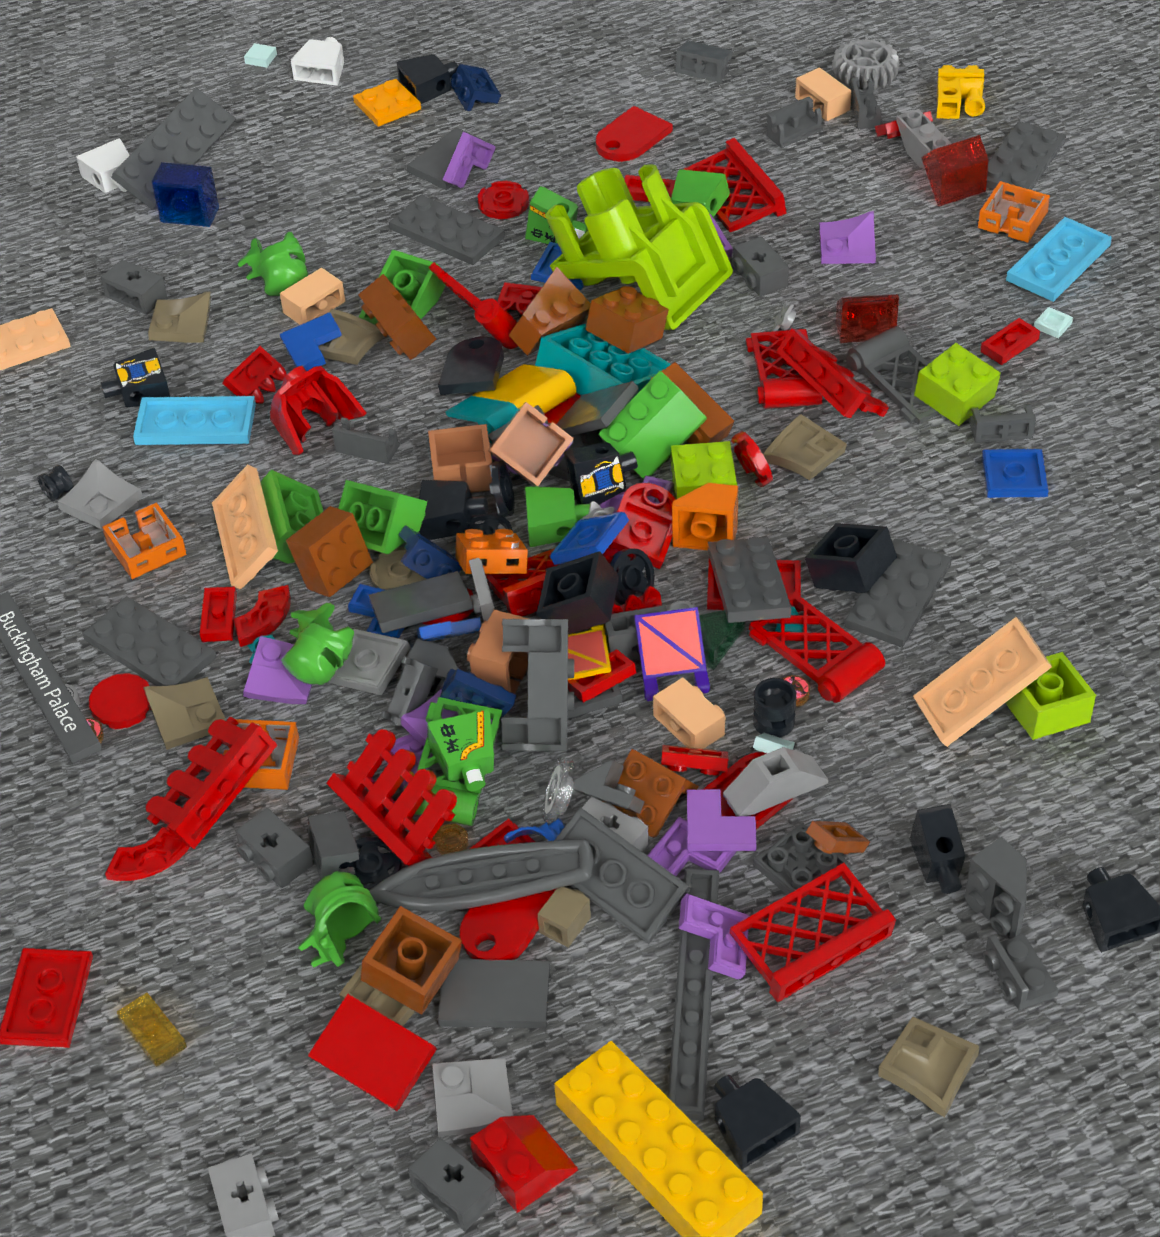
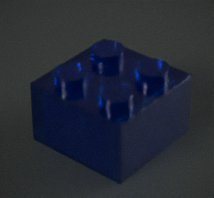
[152,162,219,227]

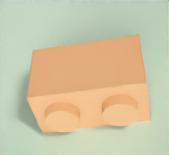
[795,67,851,121]
[280,267,345,325]
[653,677,726,749]

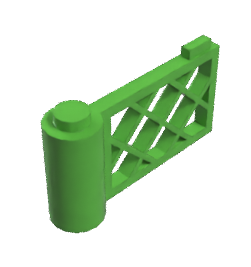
[404,697,502,826]

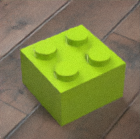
[914,343,1001,426]
[671,441,737,499]
[1005,652,1096,740]

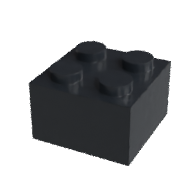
[805,523,897,593]
[536,551,619,634]

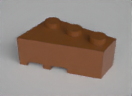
[509,267,591,356]
[358,274,437,360]
[650,362,735,444]

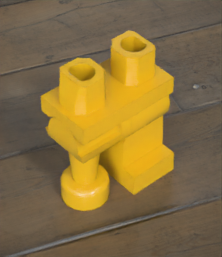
[936,65,985,119]

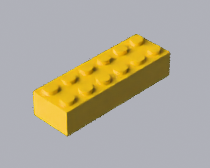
[554,1041,763,1237]

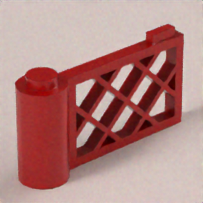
[429,262,518,349]
[746,329,822,409]
[749,592,885,703]

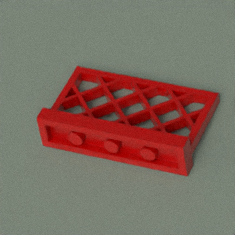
[683,137,787,232]
[485,548,619,617]
[729,863,896,1002]

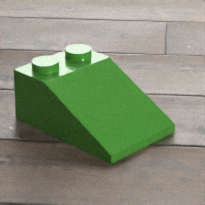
[359,249,446,326]

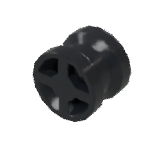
[37,465,74,501]

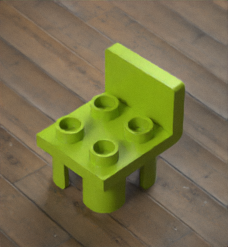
[545,164,733,330]

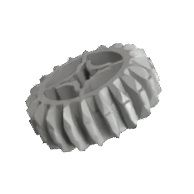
[832,38,900,91]

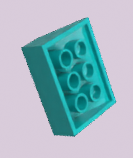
[535,323,671,403]

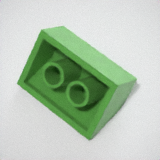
[598,371,707,480]
[260,470,323,564]
[338,480,428,554]

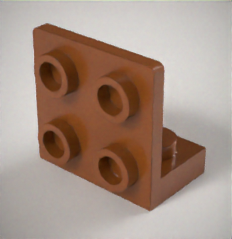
[602,749,699,838]

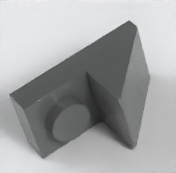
[569,760,645,814]

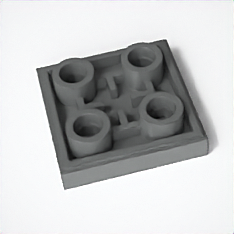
[753,823,851,907]

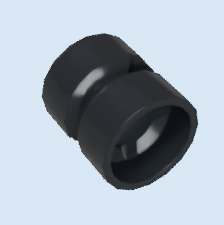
[753,678,796,738]

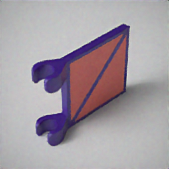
[634,607,710,701]

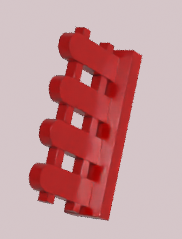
[776,328,889,418]
[146,717,277,849]
[326,729,457,866]

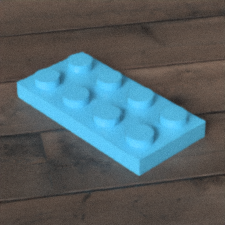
[1006,217,1112,302]
[133,396,256,445]

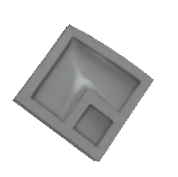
[58,459,143,529]
[432,1058,513,1137]

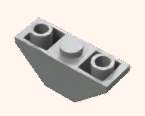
[896,109,958,168]
[723,747,828,816]

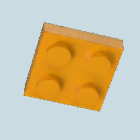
[353,79,421,127]

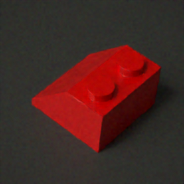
[470,1115,578,1213]

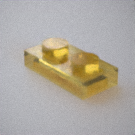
[117,992,187,1067]

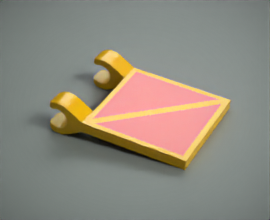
[568,624,611,680]

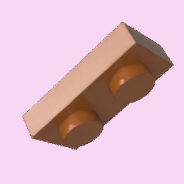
[806,821,870,854]

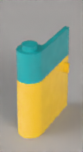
[445,364,577,443]

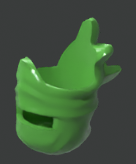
[238,232,308,296]
[281,603,354,685]
[298,871,381,968]

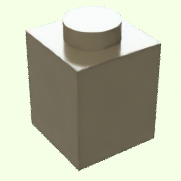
[538,886,591,948]

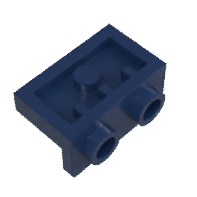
[451,64,501,111]
[398,525,462,579]
[440,669,516,720]

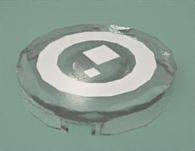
[542,757,575,824]

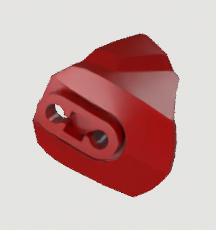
[270,366,367,455]

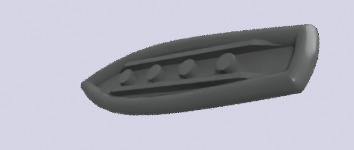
[369,839,593,912]

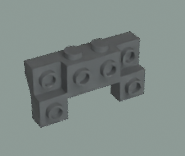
[502,619,574,752]

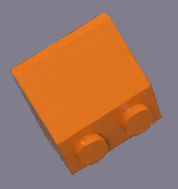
[672,483,738,550]

